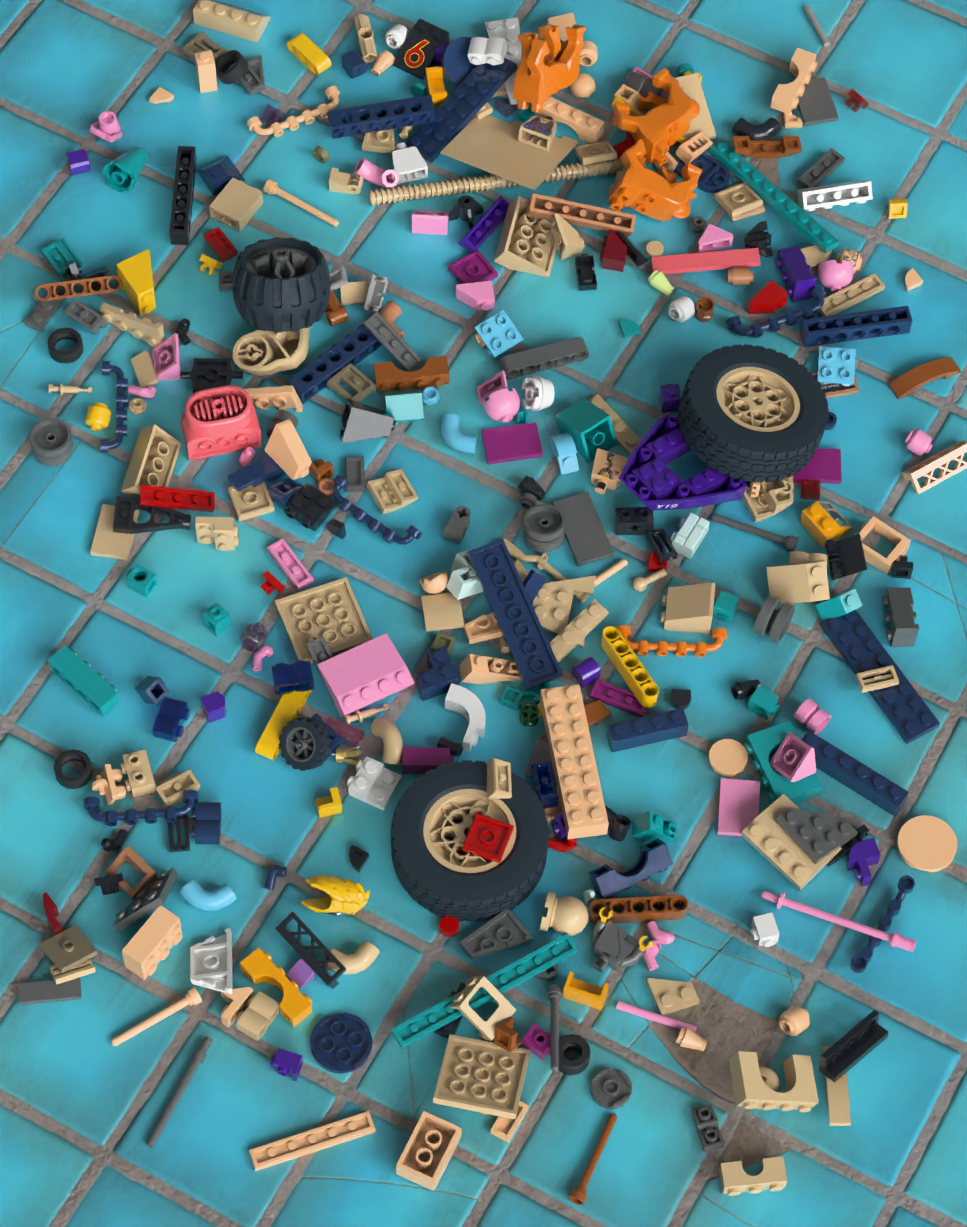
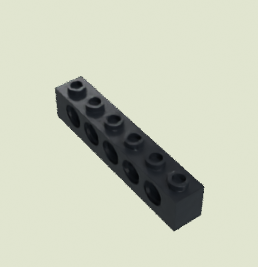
[170,146,197,245]

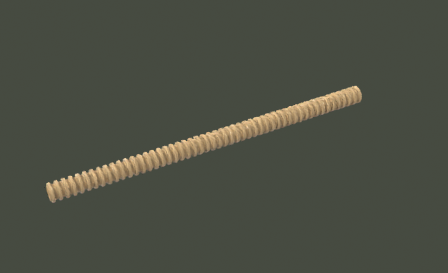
[369,157,646,206]

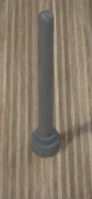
[711,514,799,551]
[546,984,563,1072]

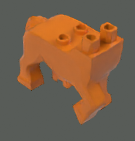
[513,24,586,112]
[613,68,700,167]
[607,139,702,221]

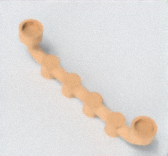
[246,86,340,137]

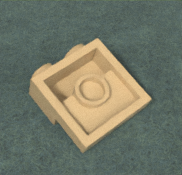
[195,517,239,551]

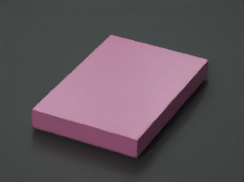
[718,778,760,836]

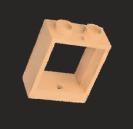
[854,516,911,575]

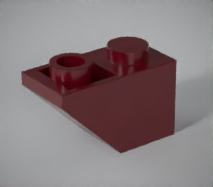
[600,230,627,272]

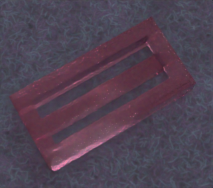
[326,717,364,750]

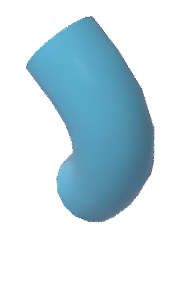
[440,414,476,454]
[180,880,237,911]

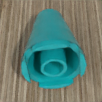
[103,147,147,193]

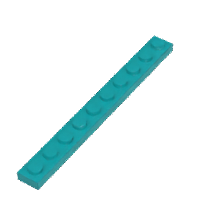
[709,140,839,253]
[391,933,578,1049]

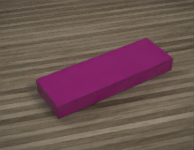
[589,679,648,718]

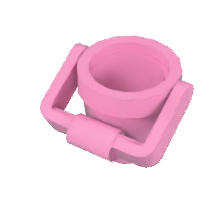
[90,111,123,142]

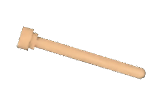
[263,179,339,226]
[111,987,202,1046]

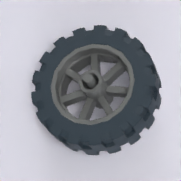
[279,717,331,771]

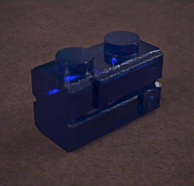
[530,761,558,809]

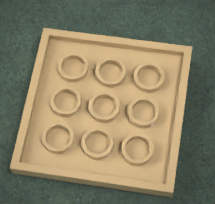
[275,577,373,667]
[433,1034,531,1119]

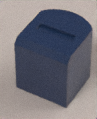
[342,50,368,79]

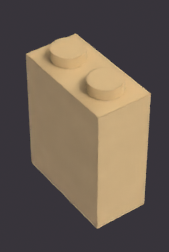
[209,178,263,232]

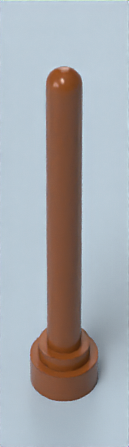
[568,1113,617,1205]

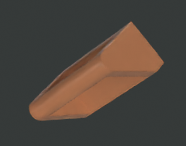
[106,845,156,899]

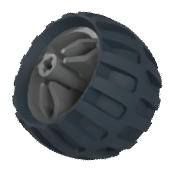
[232,237,331,333]

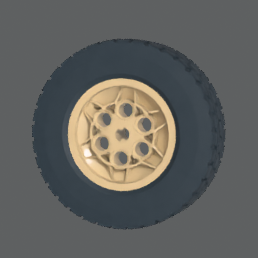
[678,344,829,483]
[391,760,549,922]

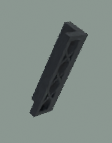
[275,911,347,989]
[819,1010,889,1083]

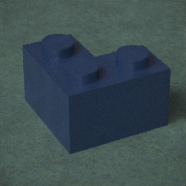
[416,646,459,701]

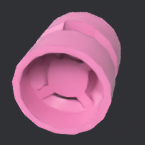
[794,698,831,735]

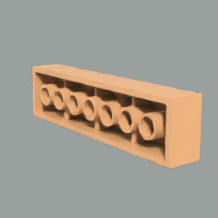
[540,684,609,839]

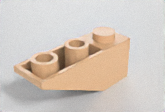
[459,654,522,684]

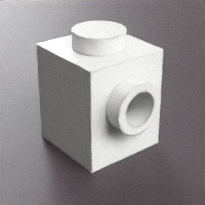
[751,913,780,947]

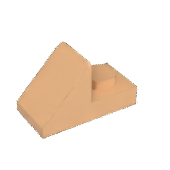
[221,987,254,1028]

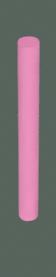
[616,1001,697,1032]

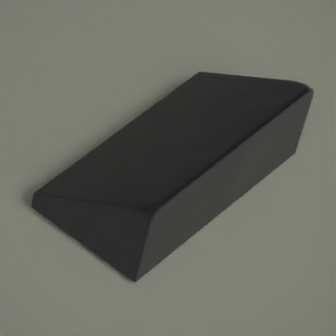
[618,231,648,267]

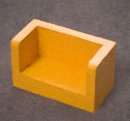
[426,67,447,108]
[563,971,609,1011]

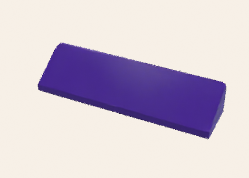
[457,196,509,252]

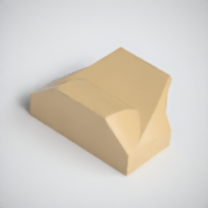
[156,770,200,806]

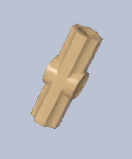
[354,14,378,63]

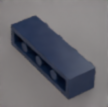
[607,708,689,753]

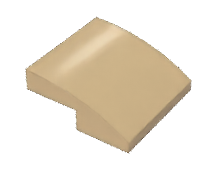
[366,469,418,515]
[421,593,464,632]

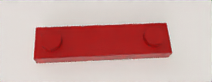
[139,485,215,512]

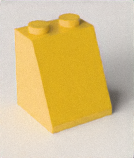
[116,249,156,316]

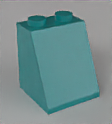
[555,398,617,462]

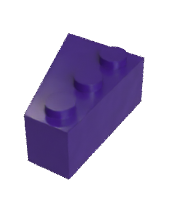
[775,246,817,303]

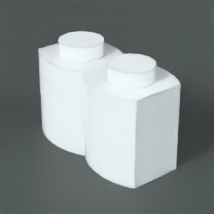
[467,37,507,65]

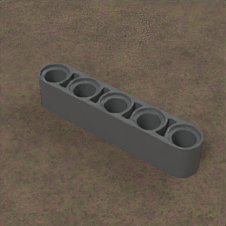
[499,337,589,380]

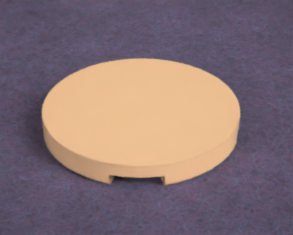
[897,815,957,872]

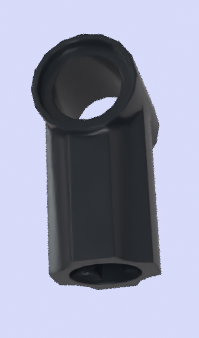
[605,805,632,841]

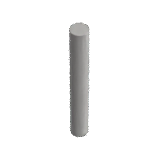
[803,5,830,47]

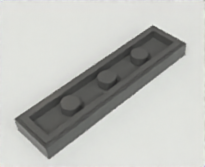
[363,311,425,372]

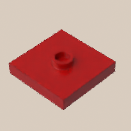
[462,813,514,863]

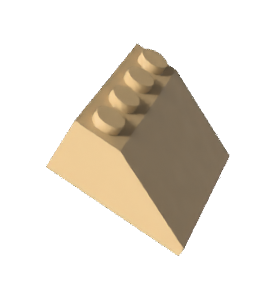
[494,195,557,277]
[742,794,842,891]

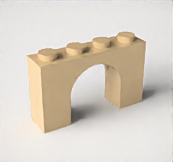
[728,1051,819,1112]

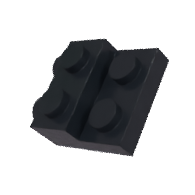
[284,483,337,531]

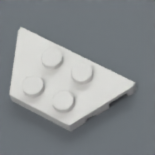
[190,928,233,994]

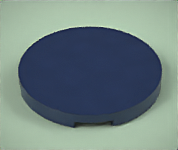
[441,37,476,86]
[310,1013,372,1074]

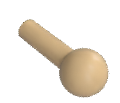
[632,568,667,592]

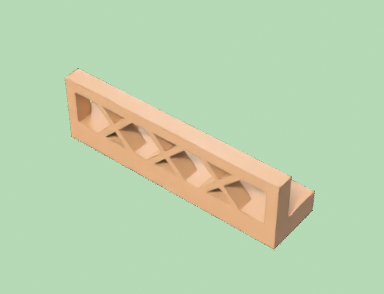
[902,440,967,494]

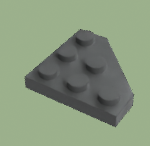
[775,807,858,864]
[113,867,178,932]

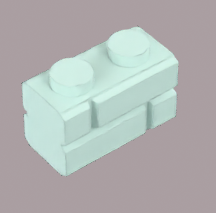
[670,513,710,559]

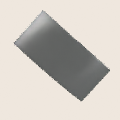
[691,1104,725,1152]

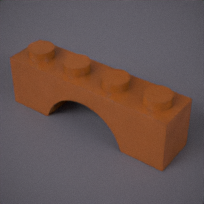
[373,356,449,392]

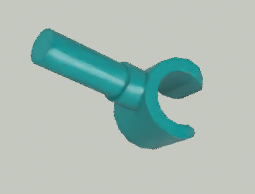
[516,402,528,424]

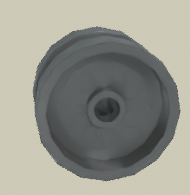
[30,418,73,466]
[523,504,565,553]
[753,594,796,644]

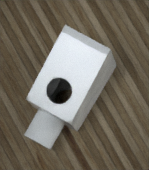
[392,143,428,185]

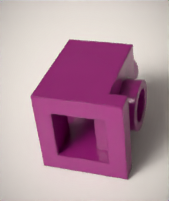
[522,1023,551,1060]

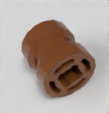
[695,297,714,322]

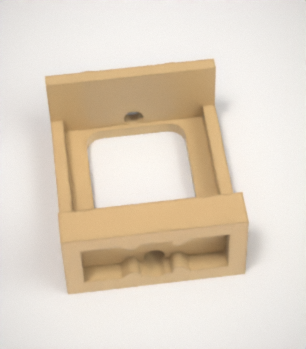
[450,976,516,1041]

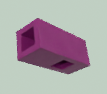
[403,747,454,774]

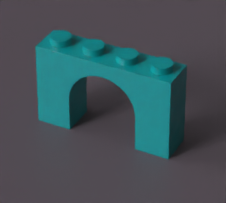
[744,721,822,804]

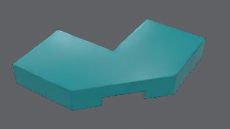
[498,683,550,711]

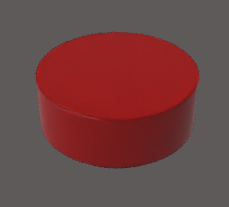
[439,916,459,937]

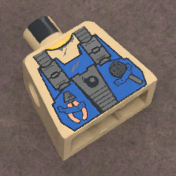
[518,115,557,152]

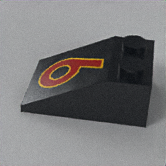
[393,19,449,80]

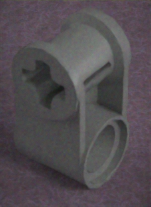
[442,506,471,544]

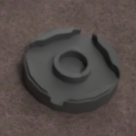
[591,1068,632,1109]

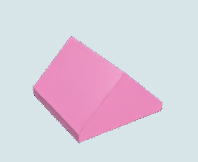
[412,209,449,235]
[151,333,181,381]
[769,732,816,782]

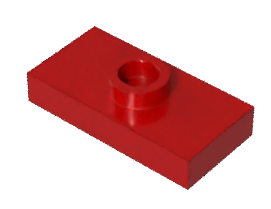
[204,227,238,262]

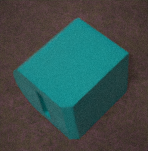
[713,591,739,622]

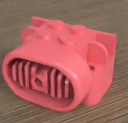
[180,385,262,461]

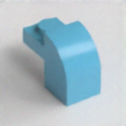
[549,432,579,475]

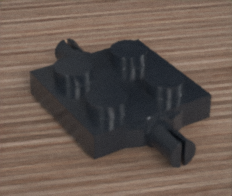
[180,358,243,393]

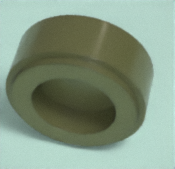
[313,146,330,163]

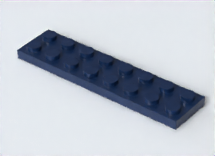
[405,58,518,163]
[467,539,563,690]
[820,610,940,744]

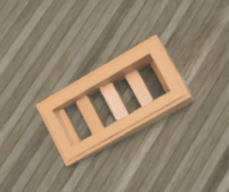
[676,131,713,164]

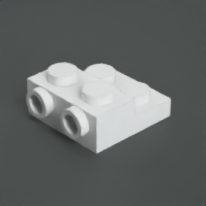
[347,756,402,811]

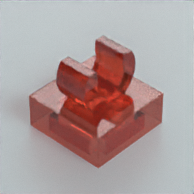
[845,89,868,112]
[801,479,820,500]

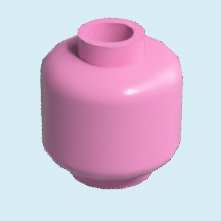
[904,429,933,456]

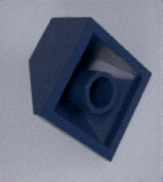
[197,155,245,195]

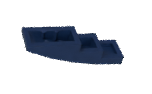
[228,456,286,492]

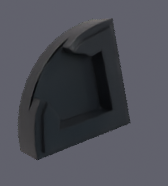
[349,845,369,872]

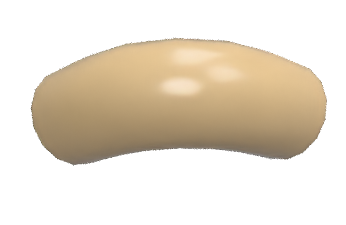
[371,717,403,765]
[327,941,380,975]

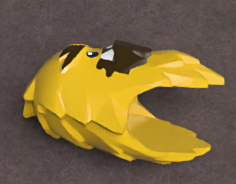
[302,874,370,916]

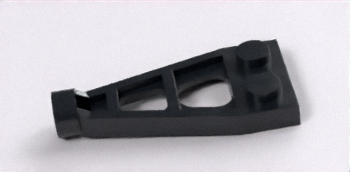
[113,496,191,534]

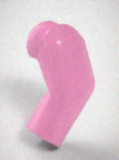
[239,447,255,467]
[646,921,674,945]
[643,940,661,971]

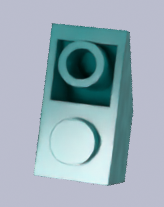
[632,811,677,843]

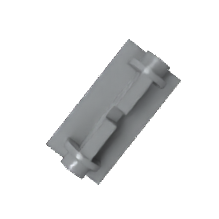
[363,274,388,314]

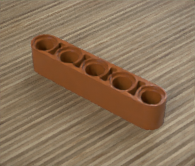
[32,275,122,302]
[588,895,688,924]

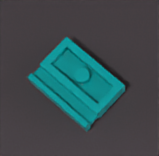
[41,238,82,277]

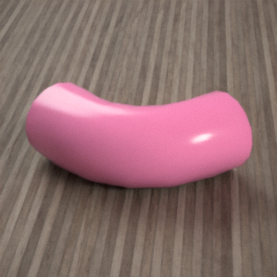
[354,158,399,187]

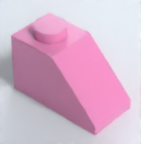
[456,281,495,311]

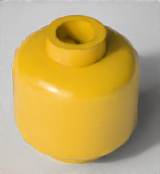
[85,403,111,432]

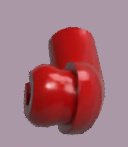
[548,838,577,853]

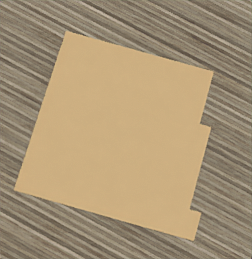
[440,115,579,190]

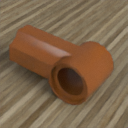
[325,291,348,326]

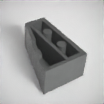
[882,587,919,647]

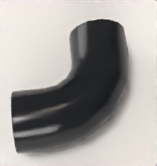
[732,117,781,140]

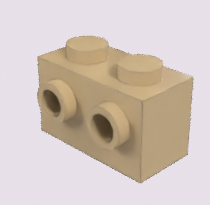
[120,749,156,798]

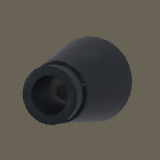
[518,475,547,501]
[731,679,761,700]

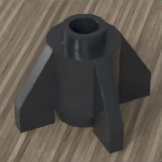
[449,195,484,229]
[744,221,773,257]

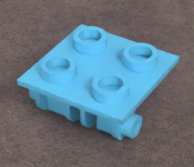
[474,310,524,358]
[817,347,856,385]

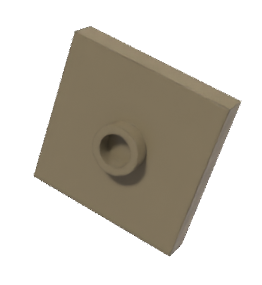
[40,925,97,973]

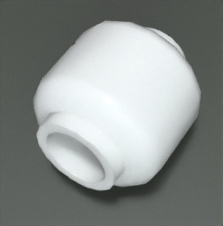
[385,24,409,50]
[669,296,696,323]

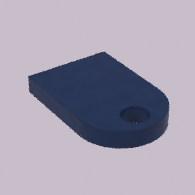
[673,152,730,193]

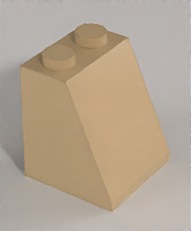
[661,582,715,635]

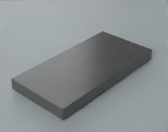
[552,492,614,566]

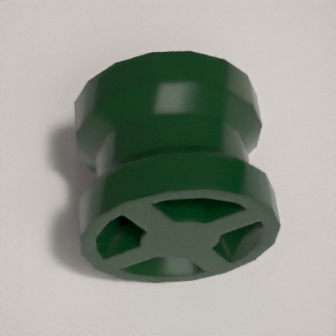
[520,703,539,727]

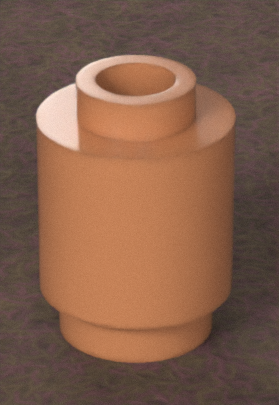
[728,267,753,286]

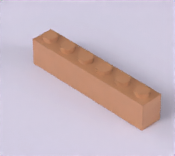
[526,193,636,237]

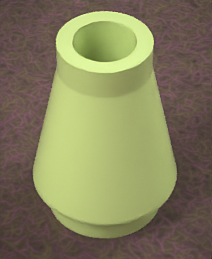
[648,270,674,296]

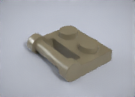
[182,32,228,63]
[327,363,376,402]

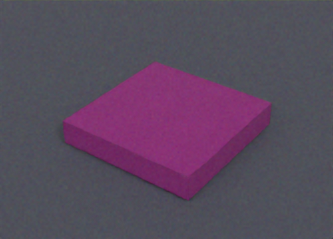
[448,249,498,284]

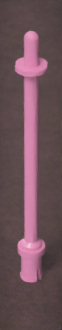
[761,891,917,953]

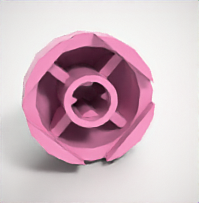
[818,260,853,292]
[482,388,520,422]

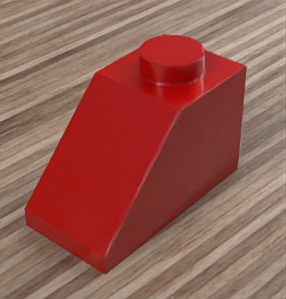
[747,280,788,314]

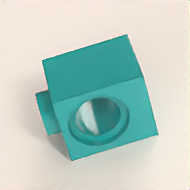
[126,564,157,598]
[202,602,231,637]
[747,686,780,720]

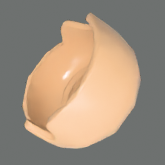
[570,73,596,98]
[419,571,450,594]

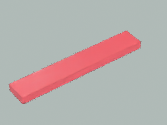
[651,248,760,274]

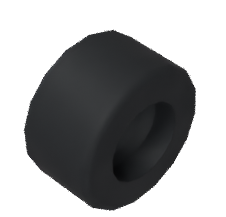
[559,1034,591,1075]

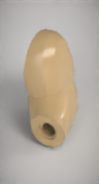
[233,327,310,376]

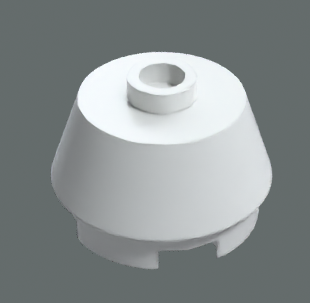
[521,375,554,412]

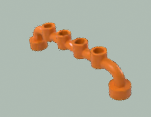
[616,625,727,657]

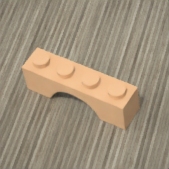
[770,48,818,114]
[535,97,605,144]

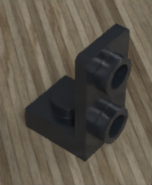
[65,260,109,286]

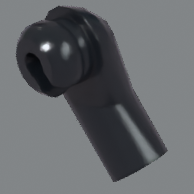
[175,318,191,345]
[101,829,129,852]

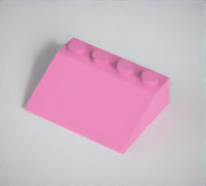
[317,633,414,718]

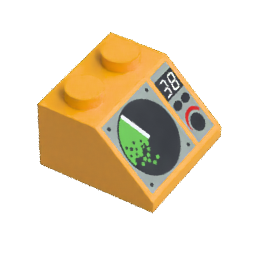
[800,501,853,549]

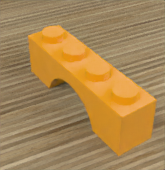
[240,947,312,1028]

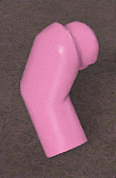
[128,385,157,399]
[252,645,273,671]

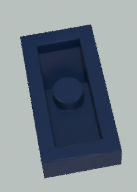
[269,477,304,508]

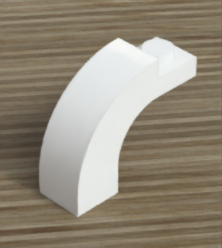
[445,683,486,753]

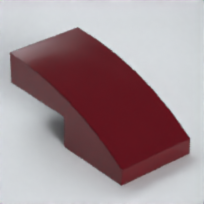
[43,892,63,936]

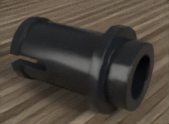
[437,736,463,757]

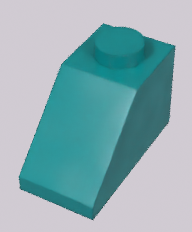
[814,588,863,622]

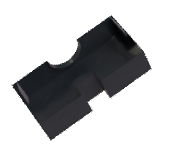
[575,253,597,291]

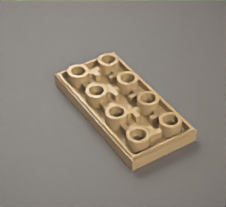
[666,73,716,142]

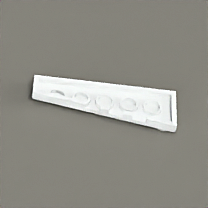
[485,17,522,105]

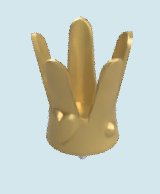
[331,746,362,766]

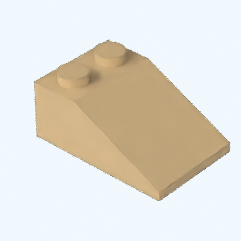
[766,560,830,604]

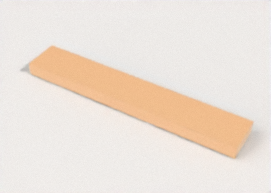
[249,1111,376,1171]

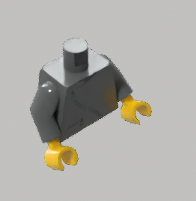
[591,907,653,972]

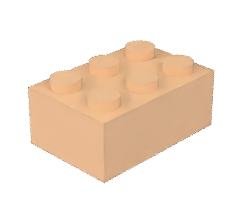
[122,905,182,980]
[396,1111,462,1191]

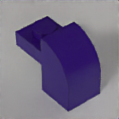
[847,838,881,887]

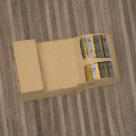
[329,168,364,194]

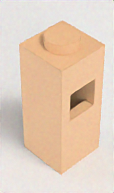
[194,50,217,93]

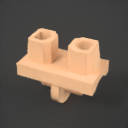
[91,764,126,805]

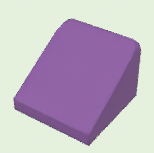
[286,958,315,990]

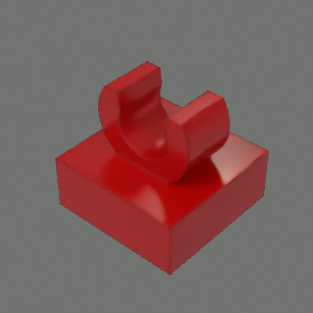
[260,570,285,595]

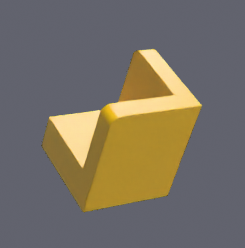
[315,787,342,818]

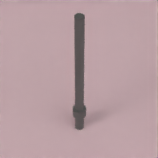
[146,1036,213,1148]

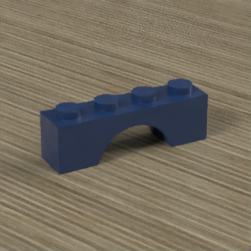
[589,838,673,899]

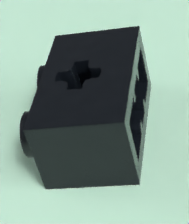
[614,507,654,536]

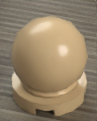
[540,891,589,936]

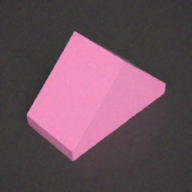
[697,224,733,253]
[476,370,508,404]

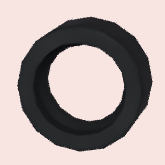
[215,50,248,84]
[48,328,84,364]
[54,749,93,789]

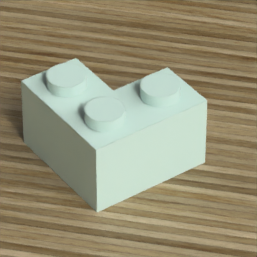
[447,549,483,600]

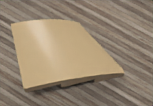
[742,476,794,522]

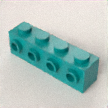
[48,645,120,716]

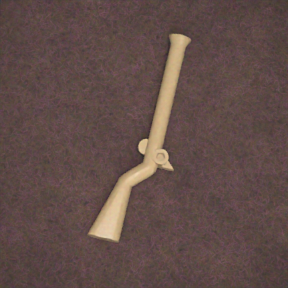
[503,538,589,604]

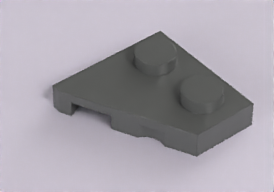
[238,55,265,96]

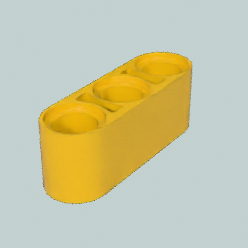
[287,33,332,75]

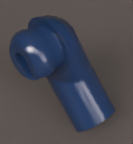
[264,865,287,890]

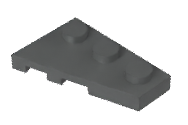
[460,909,533,960]

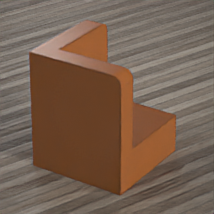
[309,459,334,484]
[494,1016,524,1052]

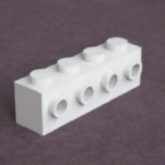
[797,179,873,211]

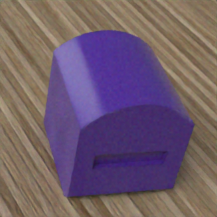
[66,149,91,176]
[572,656,601,688]
[201,692,226,723]

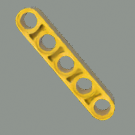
[601,626,659,708]
[255,674,314,760]

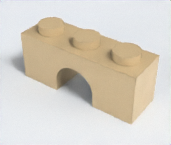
[719,1156,787,1196]

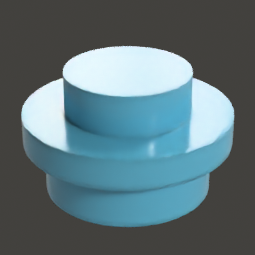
[422,387,440,405]

